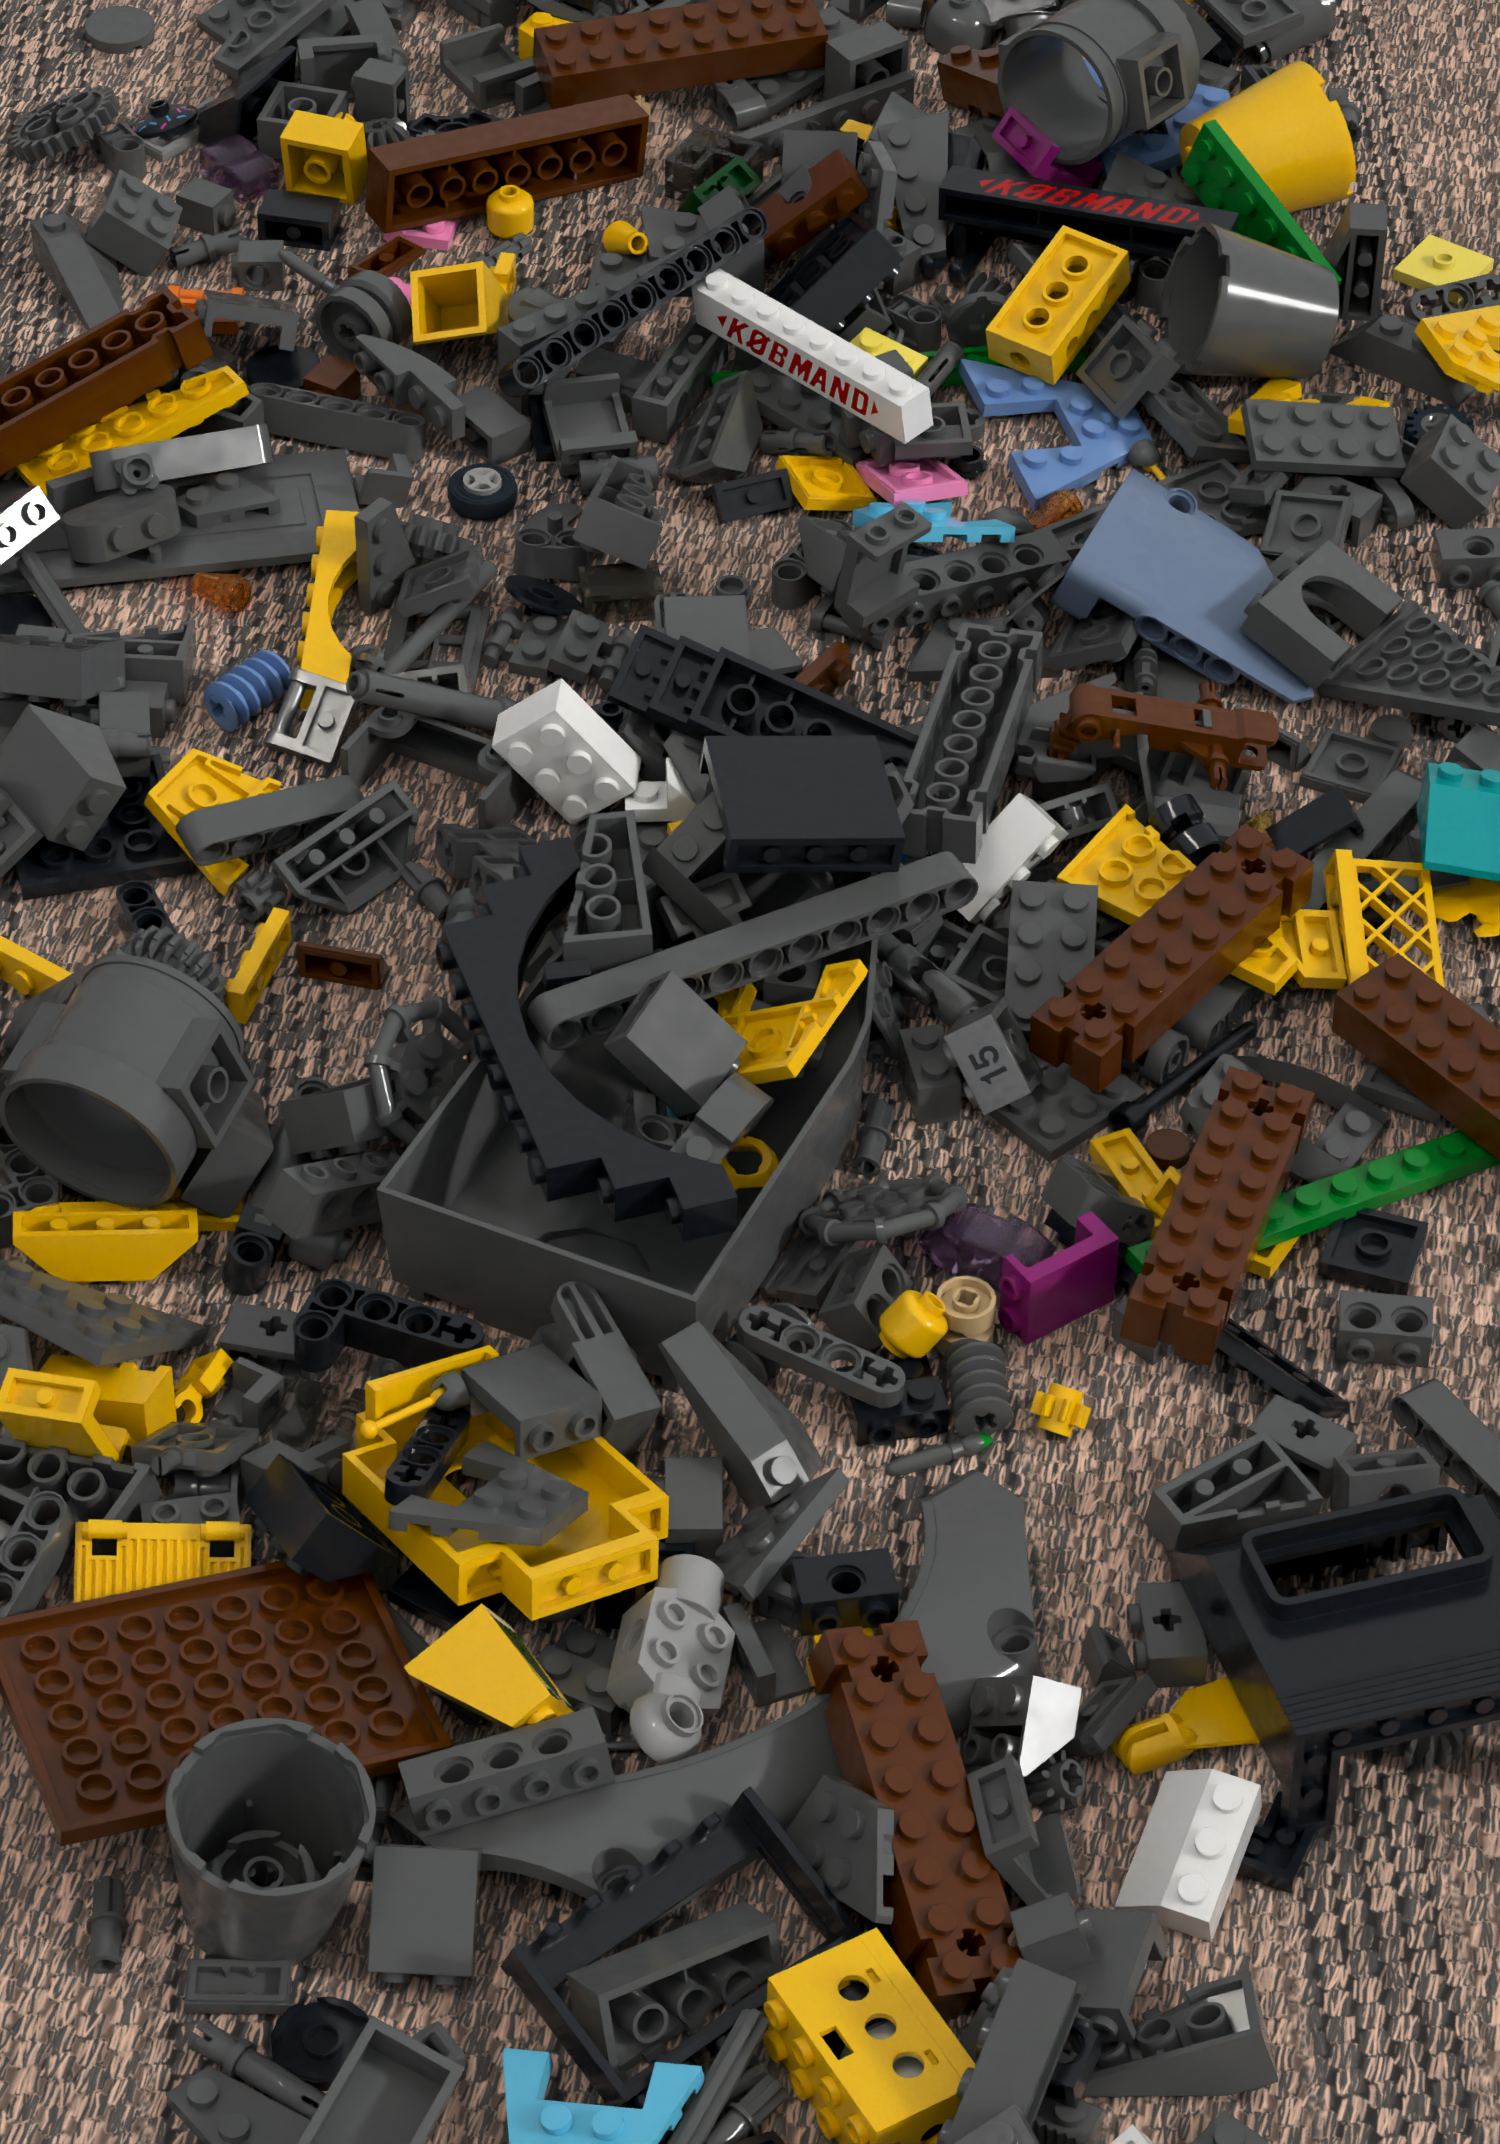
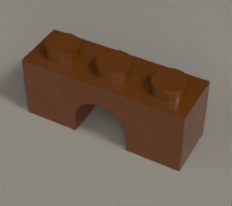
[757,149,870,261]

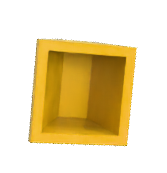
[410,261,509,345]

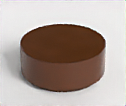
[1145,1129,1190,1171]

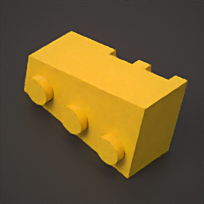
[38,1354,177,1459]

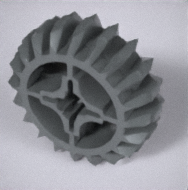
[119,925,227,1004]

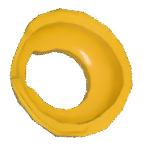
[720,1136,779,1190]

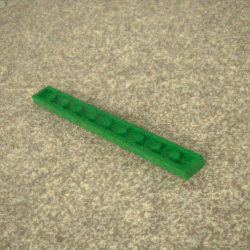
[1125,1130,1500,1276]

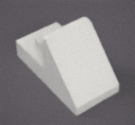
[624,758,697,822]

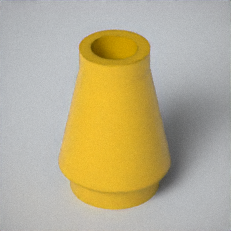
[602,220,648,255]

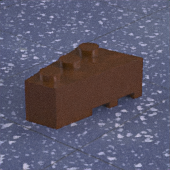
[937,45,1005,120]

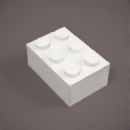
[491,678,642,825]

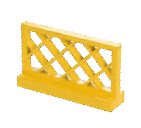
[1323,849,1445,992]

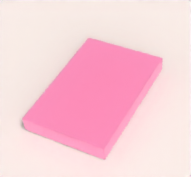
[855,456,968,507]

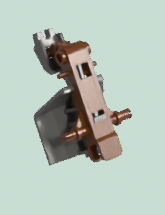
[1013,680,1279,841]

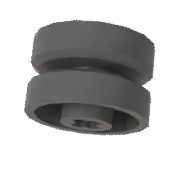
[316,270,413,364]

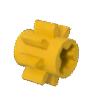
[1030,1382,1091,1438]

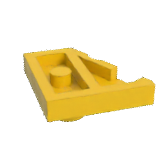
[1272,909,1347,989]

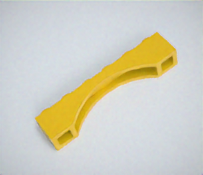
[297,510,360,710]

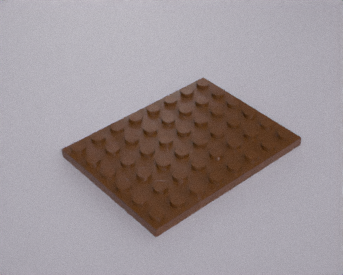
[0,1560,452,1846]

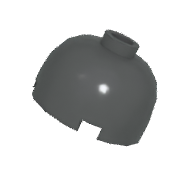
[924,0,993,55]

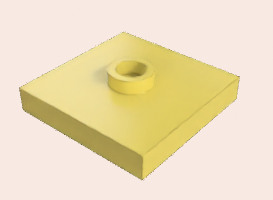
[1393,234,1494,304]

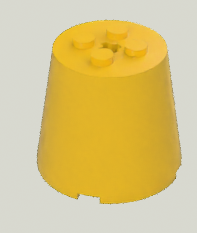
[1179,61,1356,213]

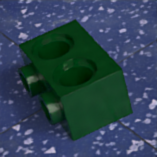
[677,155,763,215]

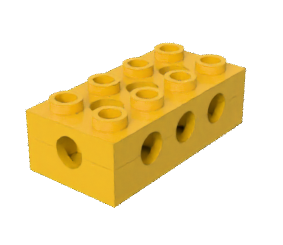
[985,225,1131,386]

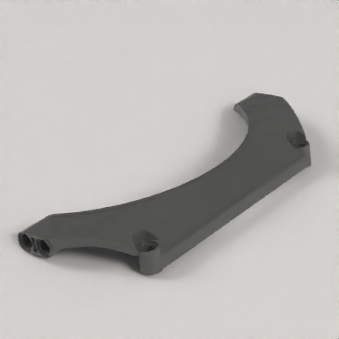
[386,1469,1043,1936]

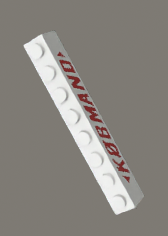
[691,268,933,444]

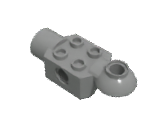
[606,1554,735,1764]

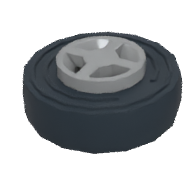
[447,463,518,520]

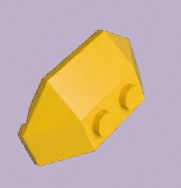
[13,1201,198,1284]

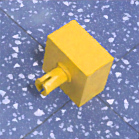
[280,110,368,205]

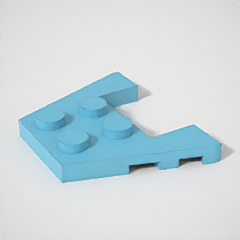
[852,499,1016,543]
[502,2048,705,2144]

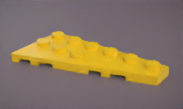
[13,365,249,497]
[1056,804,1298,996]

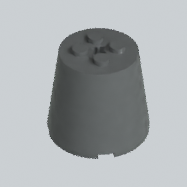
[1158,222,1339,379]
[165,1718,376,1967]

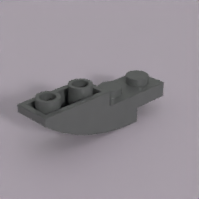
[353,334,465,441]

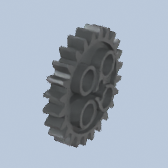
[8,85,121,162]

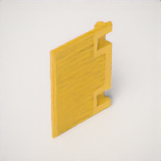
[73,1519,251,1603]

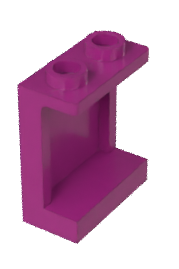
[991,106,1103,188]
[998,1211,1119,1345]

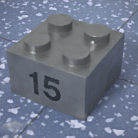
[943,997,1044,1115]

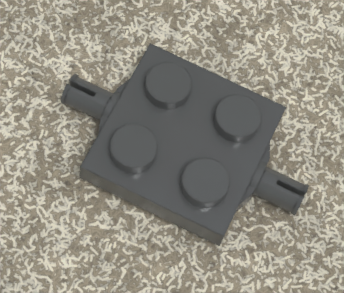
[131,1414,259,1477]

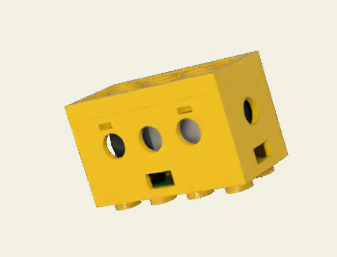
[763,1927,976,2144]

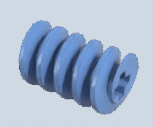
[204,650,291,732]

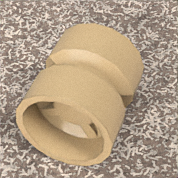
[935,1276,996,1356]

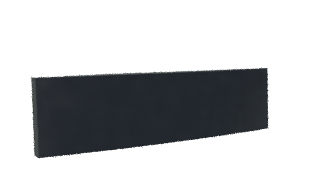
[606,624,919,778]

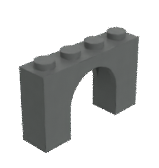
[1239,540,1403,689]

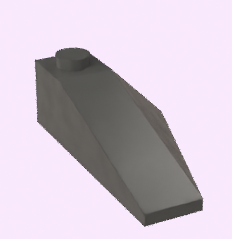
[30,212,123,330]
[1070,1971,1278,2097]

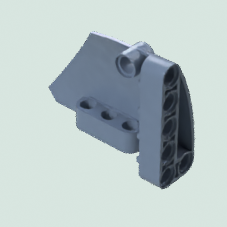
[1050,468,1315,704]

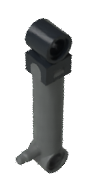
[222,1077,333,1296]

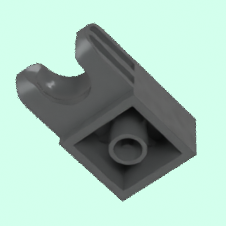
[529,1281,663,1459]

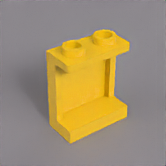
[0,1367,130,1463]

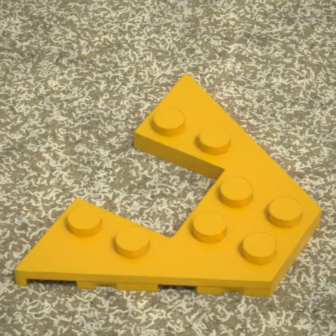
[1414,305,1500,395]

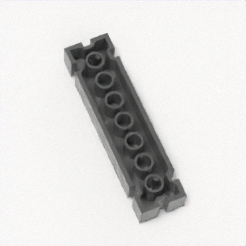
[902,622,1043,864]

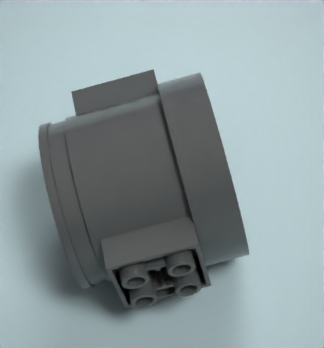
[998,0,1200,165]
[0,955,255,1208]

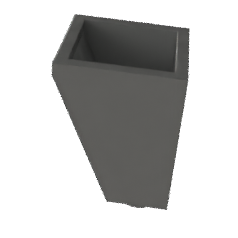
[0,704,126,851]

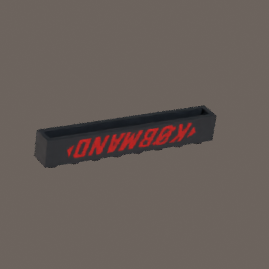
[938,165,1239,259]

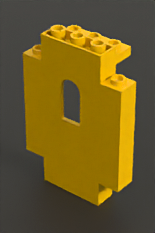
[342,1345,669,1621]

